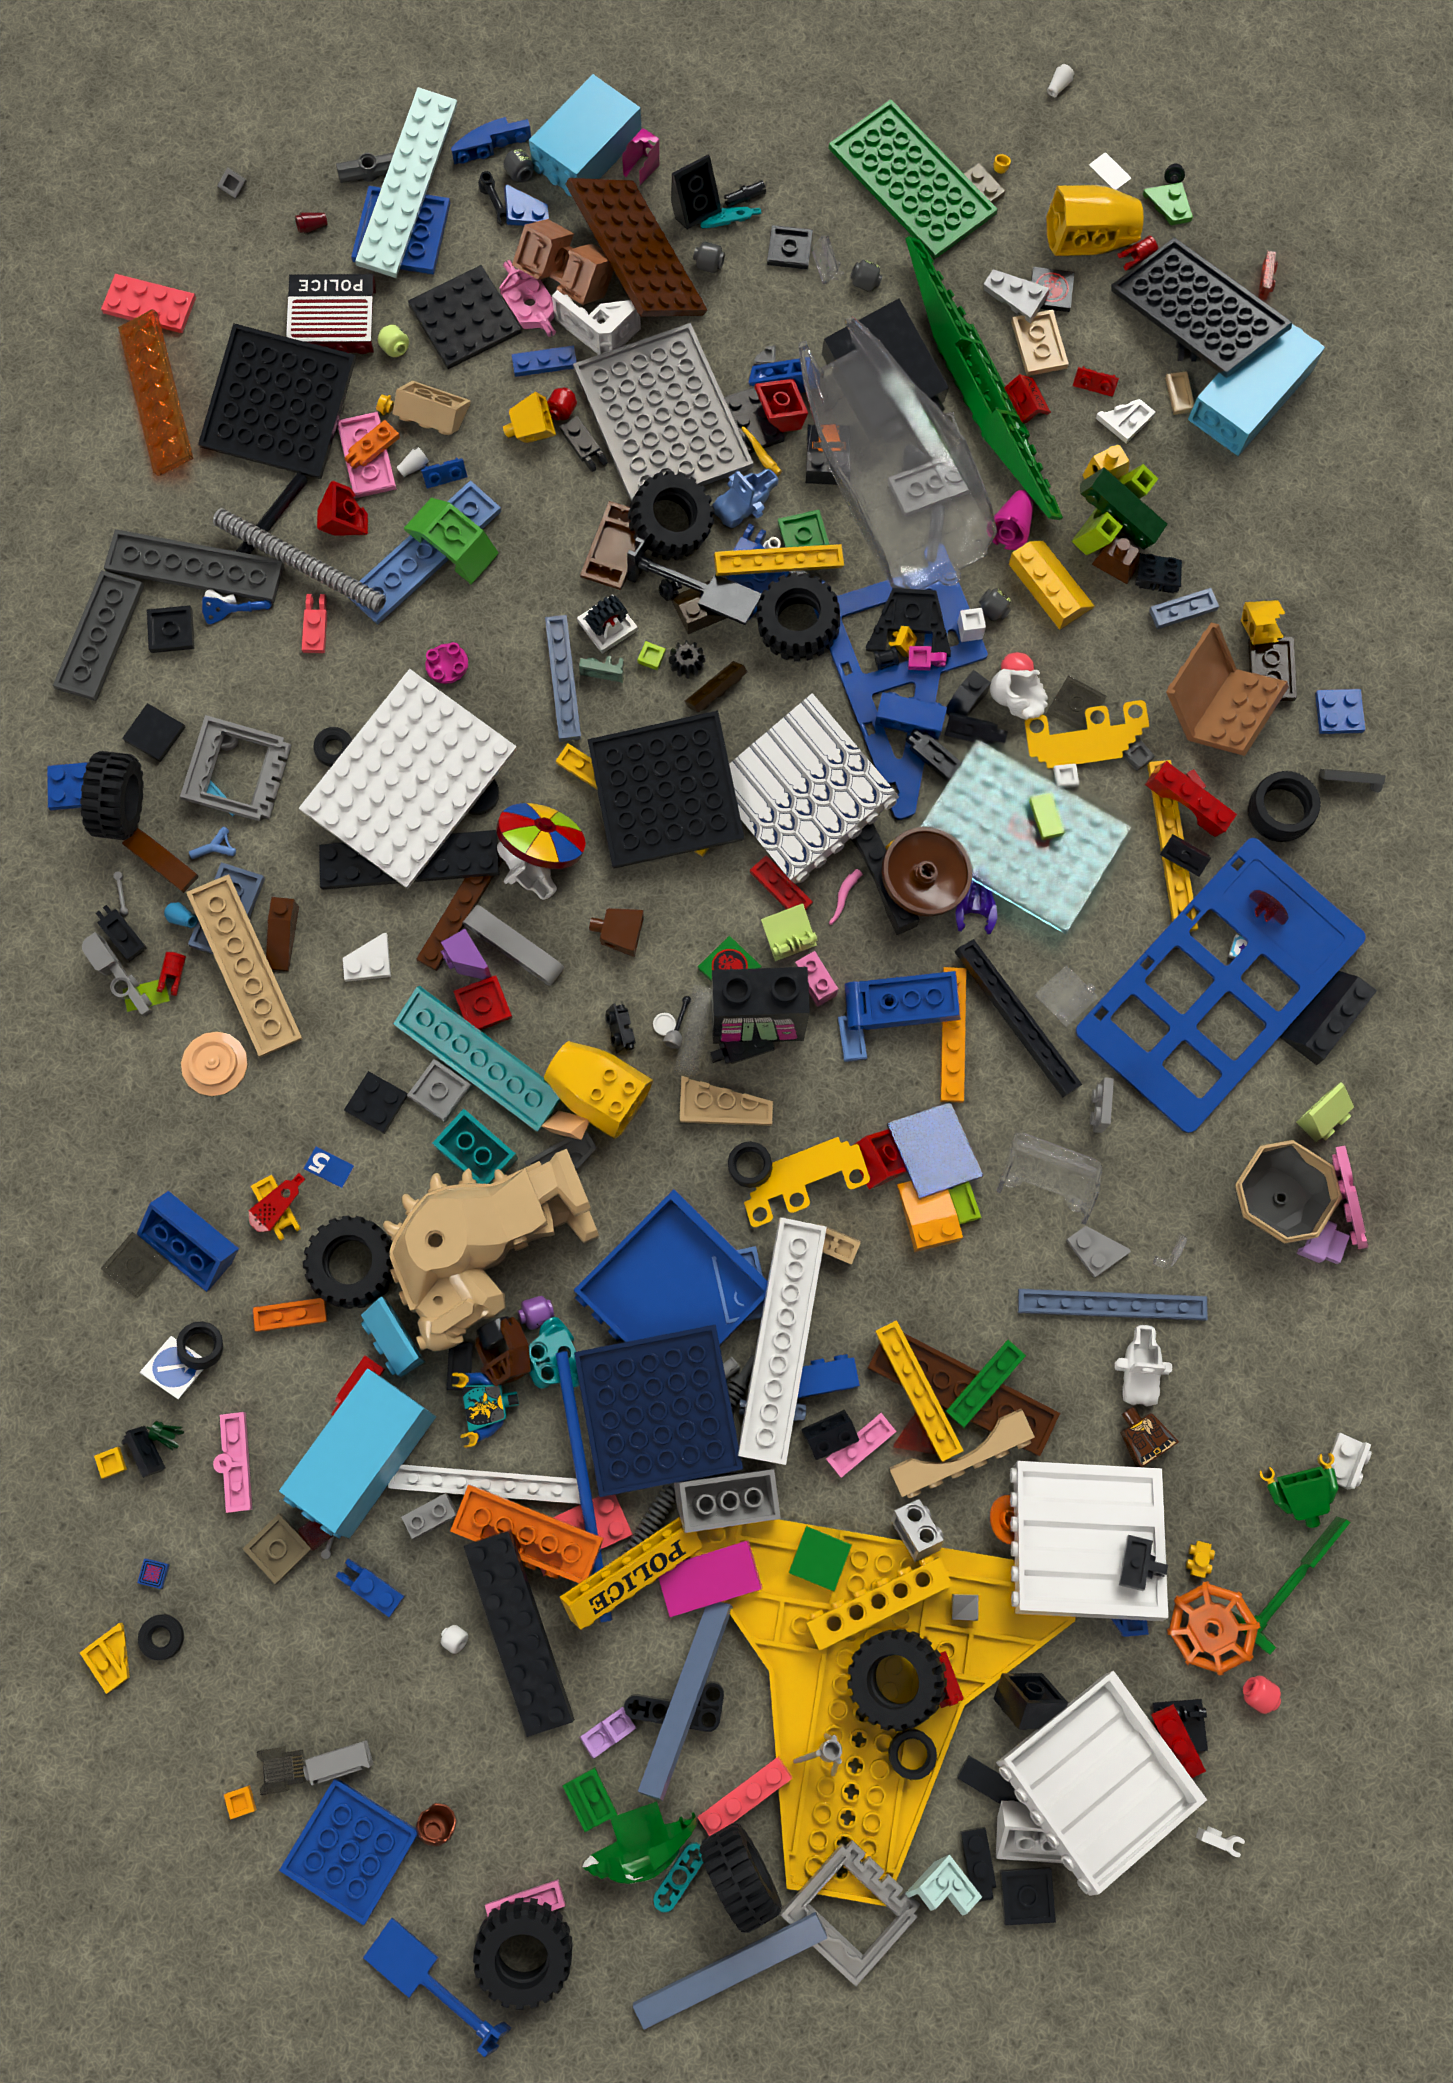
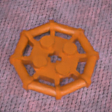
[1167,1581,1260,1676]

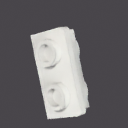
[1324,1433,1371,1490]

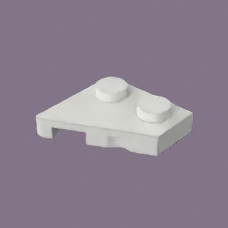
[1096,399,1156,443]
[343,933,391,982]

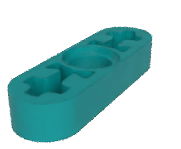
[653,1842,703,1912]

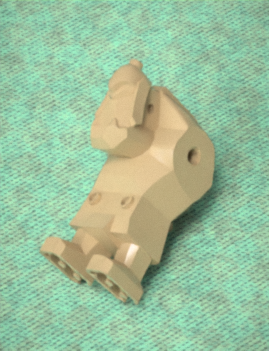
[383,1149,599,1351]

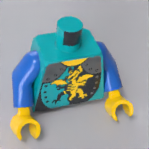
[452,1372,519,1448]

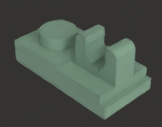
[579,656,624,683]

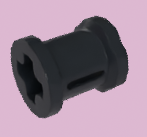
[873,646,899,670]

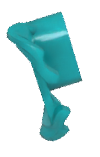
[529,1317,580,1389]

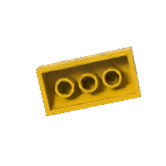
[1009,541,1095,630]

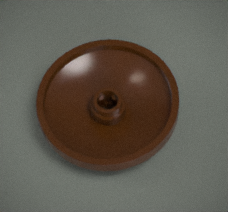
[882,827,972,917]

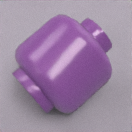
[517,1296,554,1330]

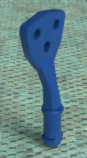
[202,597,272,624]

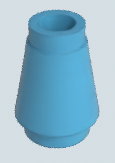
[164,902,198,928]

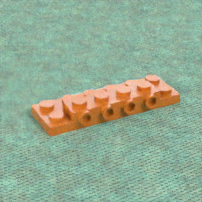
[450,1485,604,1584]

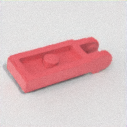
[302,594,327,653]

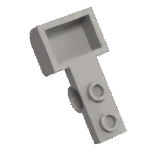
[82,932,153,1017]

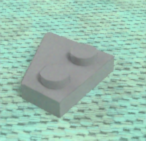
[1066,1226,1131,1278]

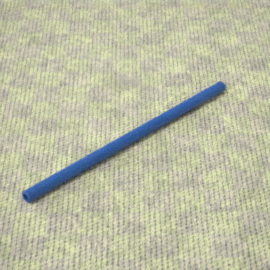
[555,1351,613,1622]

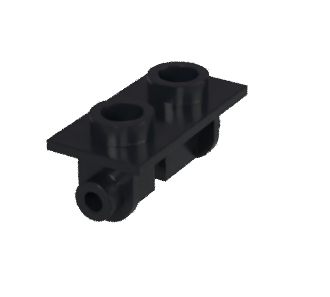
[605,1003,636,1054]

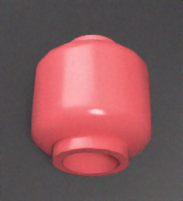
[1243,1676,1281,1714]

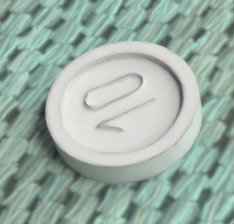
[653,1013,676,1036]

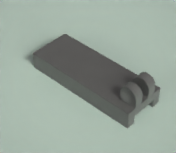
[1319,768,1386,793]

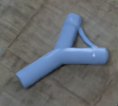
[189,827,236,860]

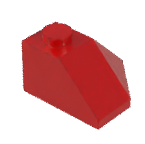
[317,481,368,536]

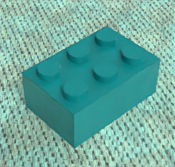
[432,1109,518,1184]

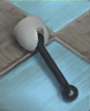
[663,996,691,1049]

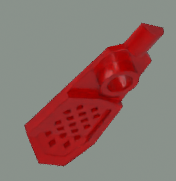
[248,1173,305,1232]

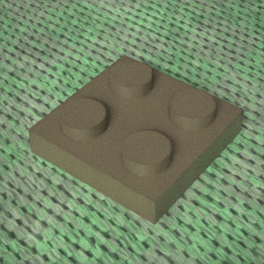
[243,1513,313,1584]

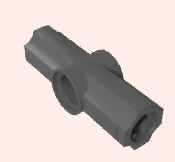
[336,153,394,183]

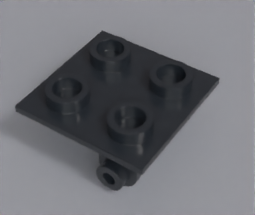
[1135,553,1182,594]
[1152,1699,1208,1752]

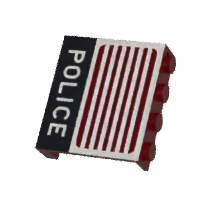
[286,274,376,354]

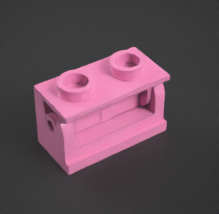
[795,951,838,1007]

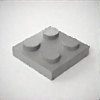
[1090,1077,1114,1133]

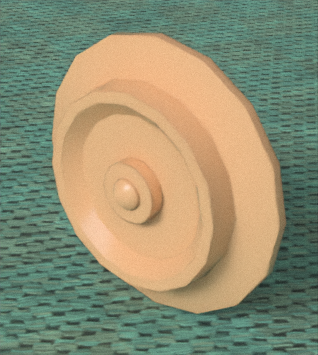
[181,1032,248,1096]

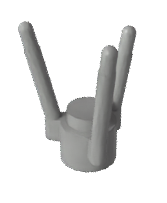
[793,1733,842,1776]

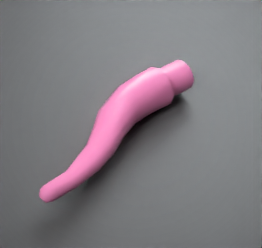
[829,869,863,925]

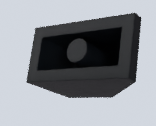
[946,670,991,716]

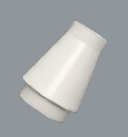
[1047,64,1074,98]
[397,447,429,478]

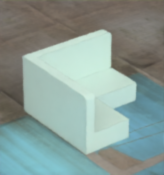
[905,1855,982,1916]

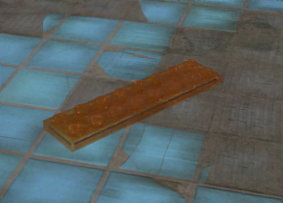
[118,309,194,476]

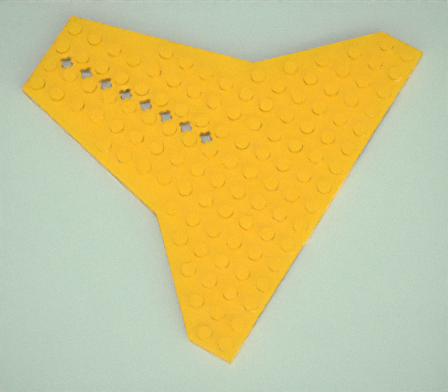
[691,1519,1076,1906]

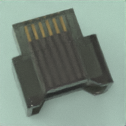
[257,1746,306,1795]

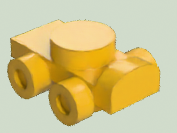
[1186,1541,1215,1578]

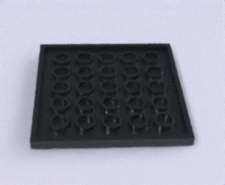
[198,323,357,479]
[587,710,745,869]

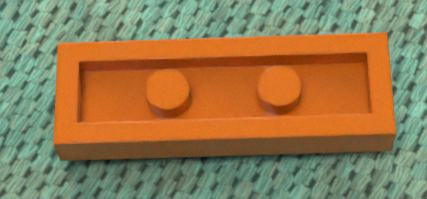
[253,1298,328,1332]

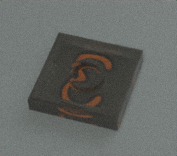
[1047,675,1107,731]
[101,1232,169,1298]

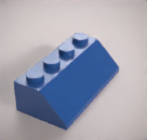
[137,1191,239,1292]

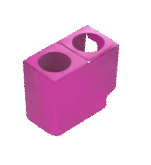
[622,128,659,186]

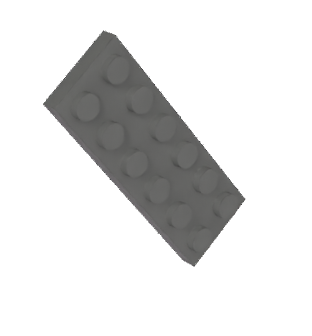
[53,570,144,701]

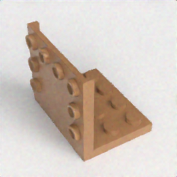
[1166,623,1289,756]

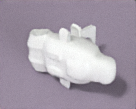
[497,842,557,900]
[1115,1325,1172,1407]

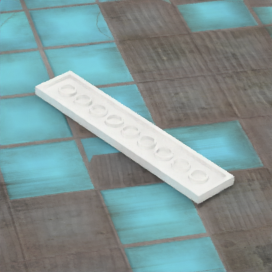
[738,1218,827,1465]

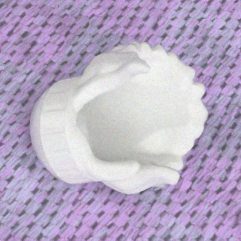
[990,669,1048,720]

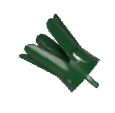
[146,1421,184,1451]

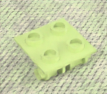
[761,903,818,961]

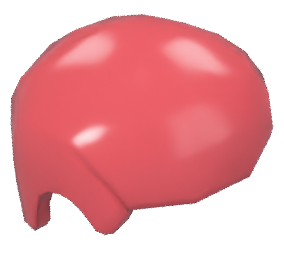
[1001,652,1034,671]

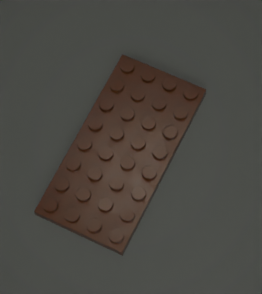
[565,178,707,317]

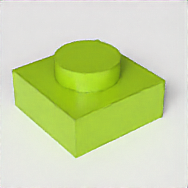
[637,641,666,671]

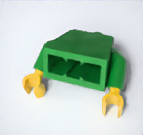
[1260,1453,1339,1528]

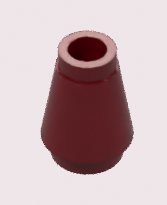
[295,212,328,234]

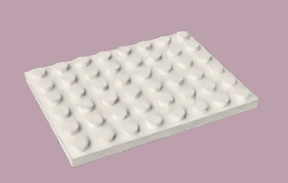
[299,669,517,889]

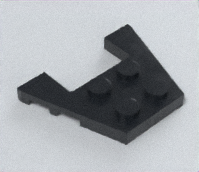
[866,588,951,657]

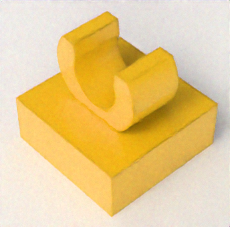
[889,626,917,657]

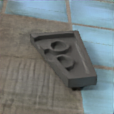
[524,1130,596,1170]

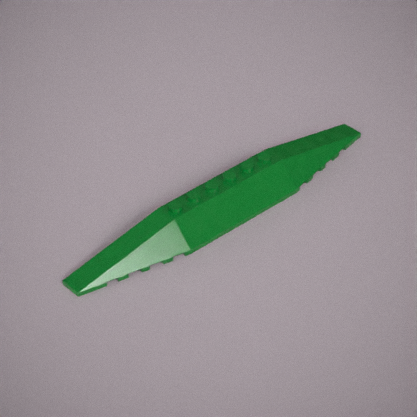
[905,236,1063,520]

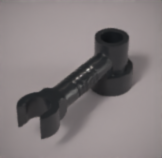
[478,171,506,226]

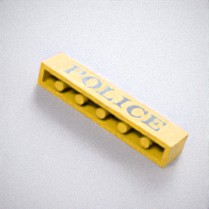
[560,1517,703,1630]

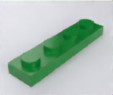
[945,1340,1026,1428]

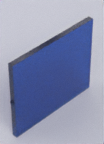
[887,1102,983,1199]

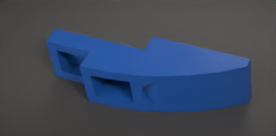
[451,117,531,164]

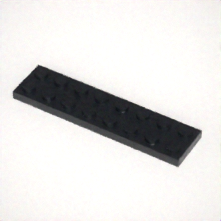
[319,830,500,890]
[464,1529,575,1737]

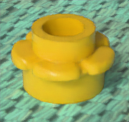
[376,394,394,415]

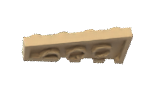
[680,1076,773,1126]

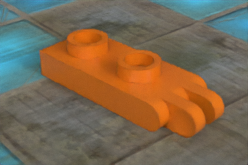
[345,420,400,469]

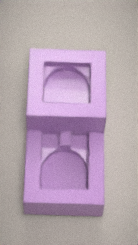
[579,1707,636,1759]

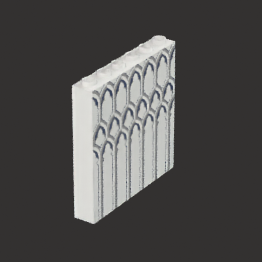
[729,693,899,884]

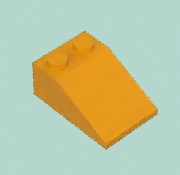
[897,1174,963,1252]

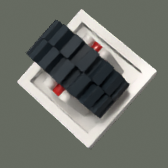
[577,594,638,654]

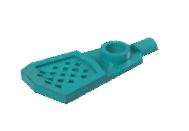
[700,207,762,228]

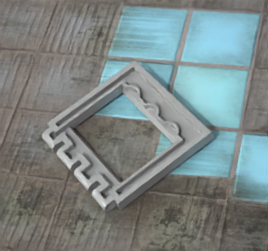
[180,715,292,821]
[780,1840,920,1986]

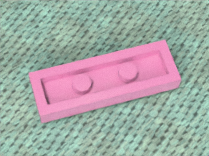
[826,1413,897,1478]
[485,1879,565,1916]

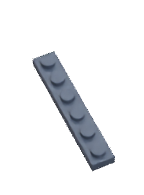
[545,615,581,742]

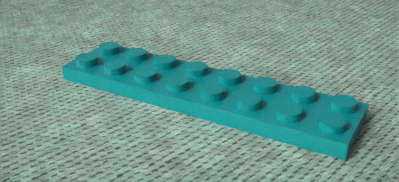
[393,986,560,1132]

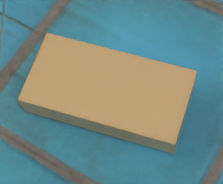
[1165,371,1195,415]

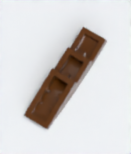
[122,828,199,893]

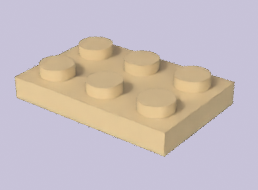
[1011,309,1069,376]

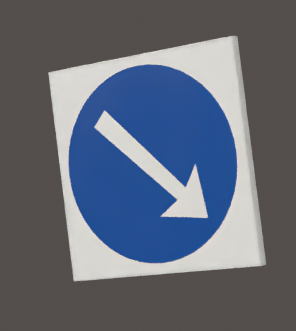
[140,1336,204,1400]

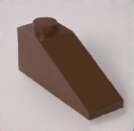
[266,897,299,971]

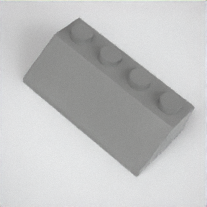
[674,1469,781,1533]

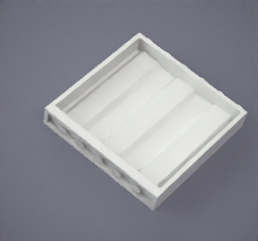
[1010,1461,1168,1621]
[996,1671,1207,1896]

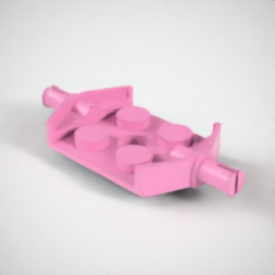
[499,260,556,337]

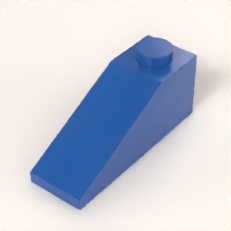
[749,357,819,393]

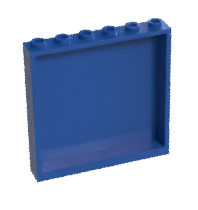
[574,1189,768,1346]

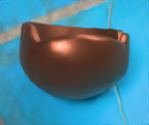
[416,1803,456,1846]

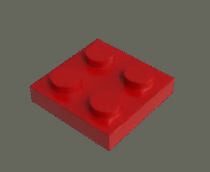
[453,975,513,1030]

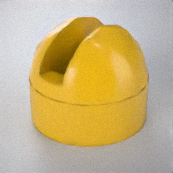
[993,154,1011,174]

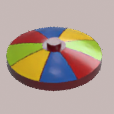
[496,803,586,869]

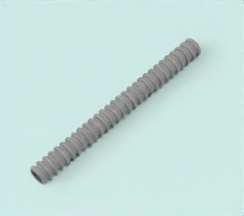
[213,508,386,613]

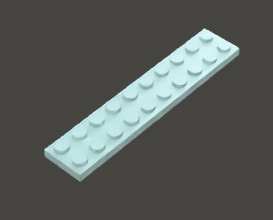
[355,87,457,278]

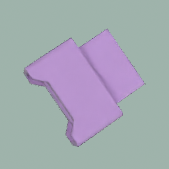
[1297,1221,1350,1264]

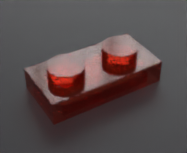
[1258,251,1278,300]

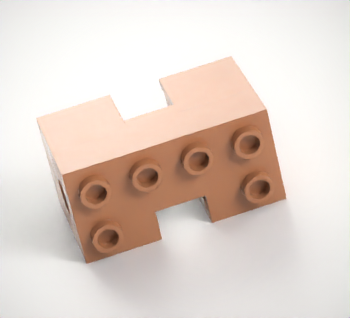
[512,219,614,305]

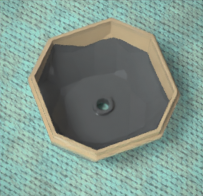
[1235,1140,1342,1244]

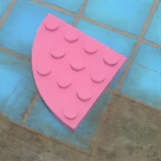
[1332,1146,1368,1249]

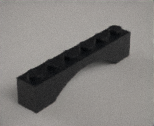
[850,823,920,935]

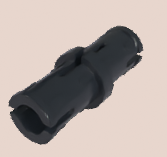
[724,180,766,208]

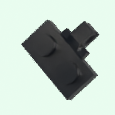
[1119,1535,1168,1591]

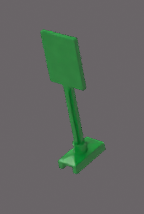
[1232,1516,1351,1655]

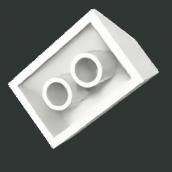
[996,1801,1062,1863]

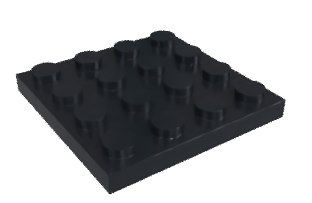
[408,265,522,369]

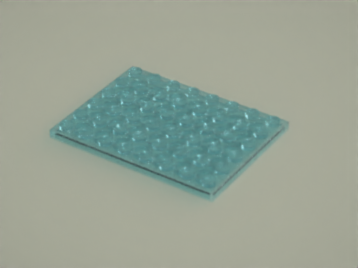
[920,740,1131,934]

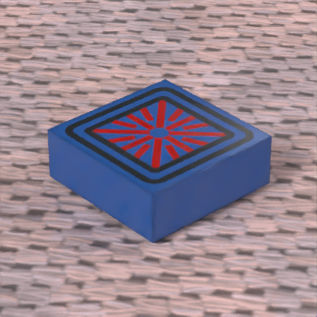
[137,1558,170,1589]

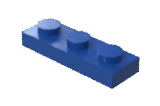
[512,345,577,377]

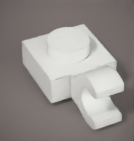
[1196,1826,1245,1857]

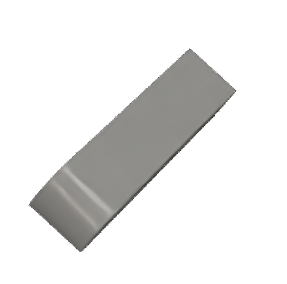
[463,905,564,986]

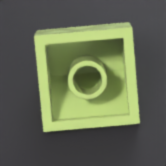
[1296,1082,1354,1142]

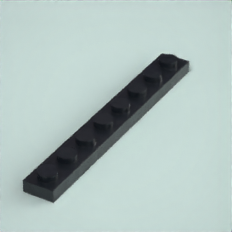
[955,939,1082,1098]

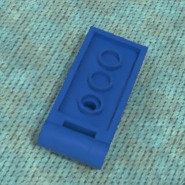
[845,971,961,1030]

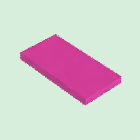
[658,1540,763,1617]

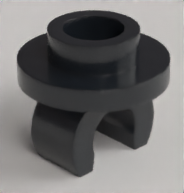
[659,579,682,601]

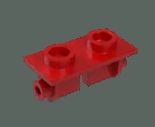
[1073,366,1119,397]
[939,1651,964,1708]

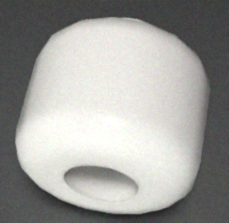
[441,1625,468,1654]

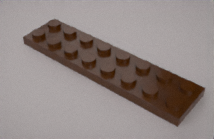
[867,1333,1060,1457]

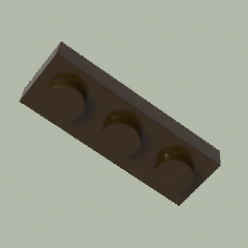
[684,661,748,713]

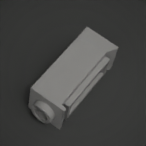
[303,1740,374,1786]

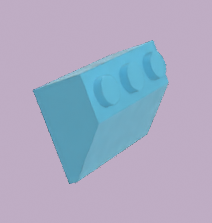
[361,1297,425,1377]

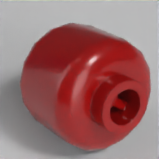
[547,387,577,421]

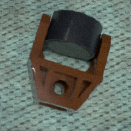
[475,1316,531,1386]

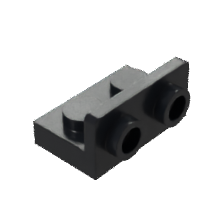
[801,1410,859,1460]

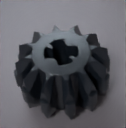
[668,640,706,679]

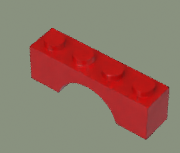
[1145,761,1237,837]

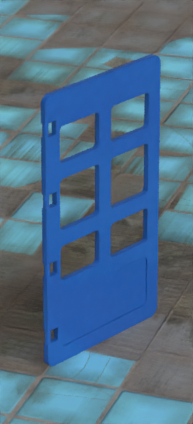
[1075,838,1366,1133]

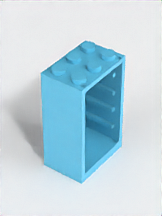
[529,74,641,197]

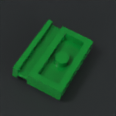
[562,1767,618,1832]

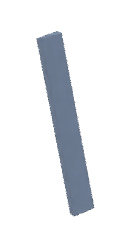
[1018,1289,1208,1321]
[638,1602,733,1801]
[633,1912,827,2030]

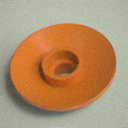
[990,1495,1014,1545]

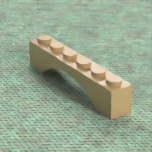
[889,1409,1035,1498]

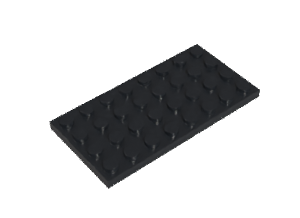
[1111,237,1292,378]

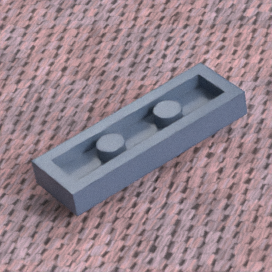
[1149,588,1219,629]

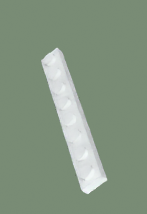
[388,1465,581,1504]

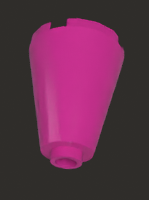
[987,490,1034,550]

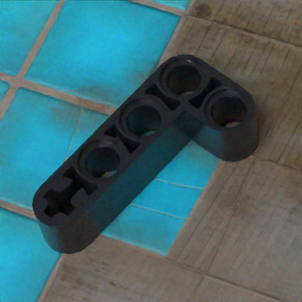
[624,1681,724,1732]

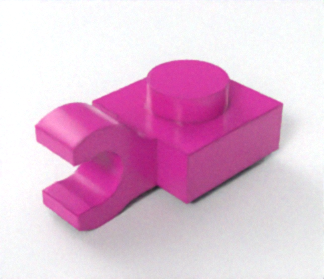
[908,646,947,670]

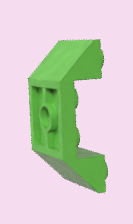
[404,498,499,585]

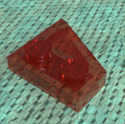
[893,1406,945,1455]

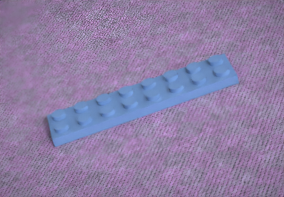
[348,480,501,625]

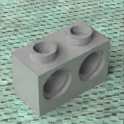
[401,1493,457,1539]
[891,1499,944,1562]

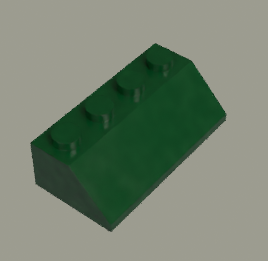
[1080,467,1167,550]

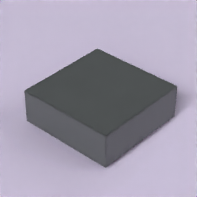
[1123,740,1155,771]

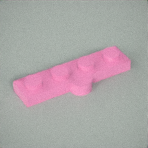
[213,1412,252,1513]

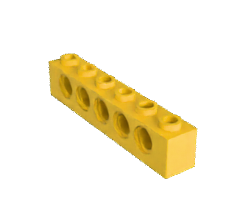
[806,1555,953,1651]

